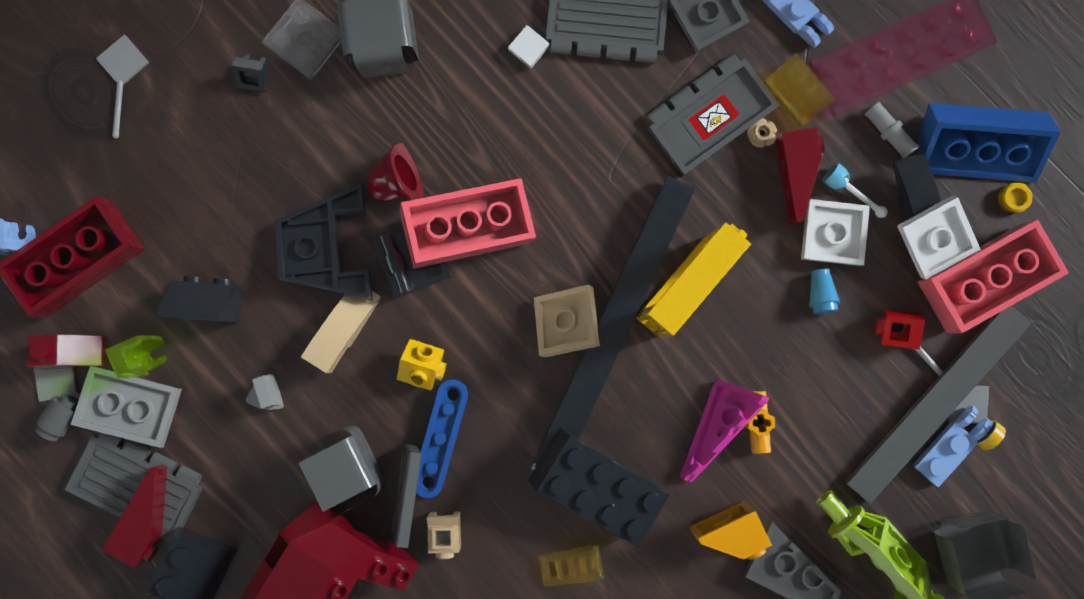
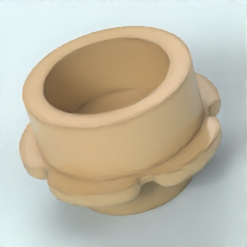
[747,118,777,148]

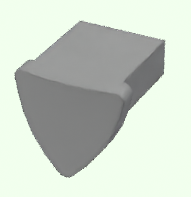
[246,374,284,410]

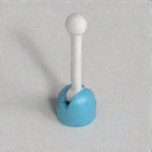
[822,163,888,218]

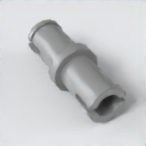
[864,101,919,159]

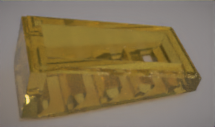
[539,545,604,587]

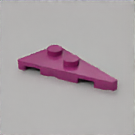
[680,379,769,482]

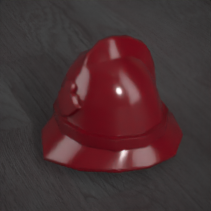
[367,143,424,201]

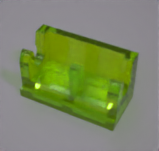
[105,335,167,379]

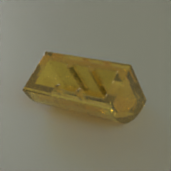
[763,53,835,128]

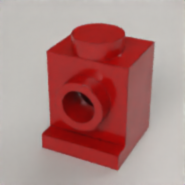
[874,309,925,350]

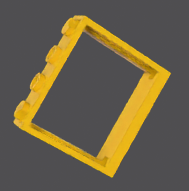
[636,222,751,337]

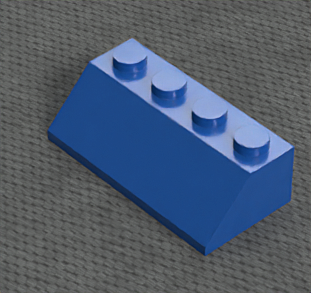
[918,103,1061,183]

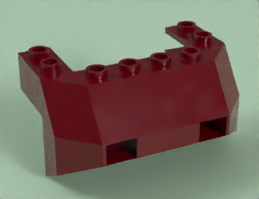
[240,502,419,599]

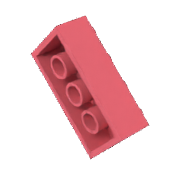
[399,178,536,269]
[917,219,1069,334]

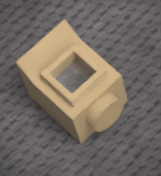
[427,511,461,559]

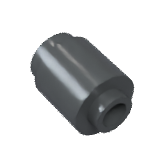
[34,394,78,442]

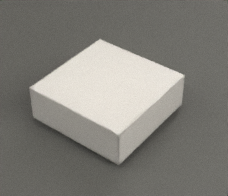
[508,25,550,69]

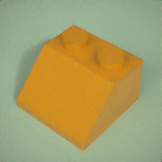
[689,501,772,560]

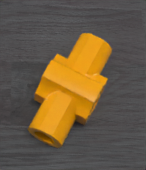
[745,391,775,454]

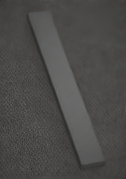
[845,306,1032,504]

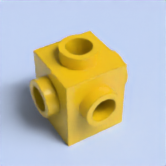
[397,339,447,390]

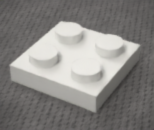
[897,195,981,280]
[801,199,870,266]

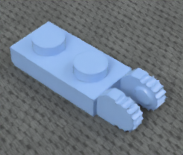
[762,0,834,47]
[912,405,993,487]

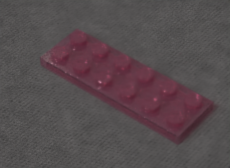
[808,0,998,117]

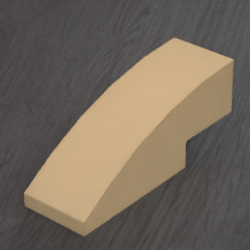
[301,291,382,373]

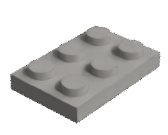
[71,366,182,448]

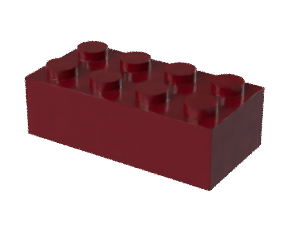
[0,196,145,318]

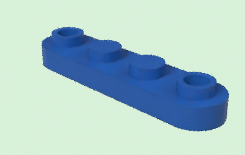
[416,379,469,498]

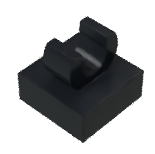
[232,55,269,92]

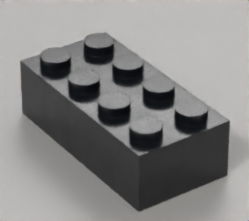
[528,427,670,548]

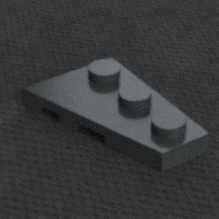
[743,520,842,599]

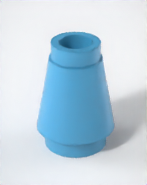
[809,269,840,315]

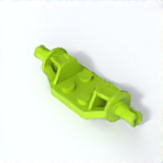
[816,490,944,599]

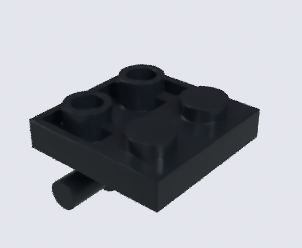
[373,230,451,299]

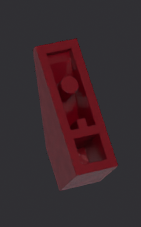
[775,127,825,226]
[102,464,167,568]

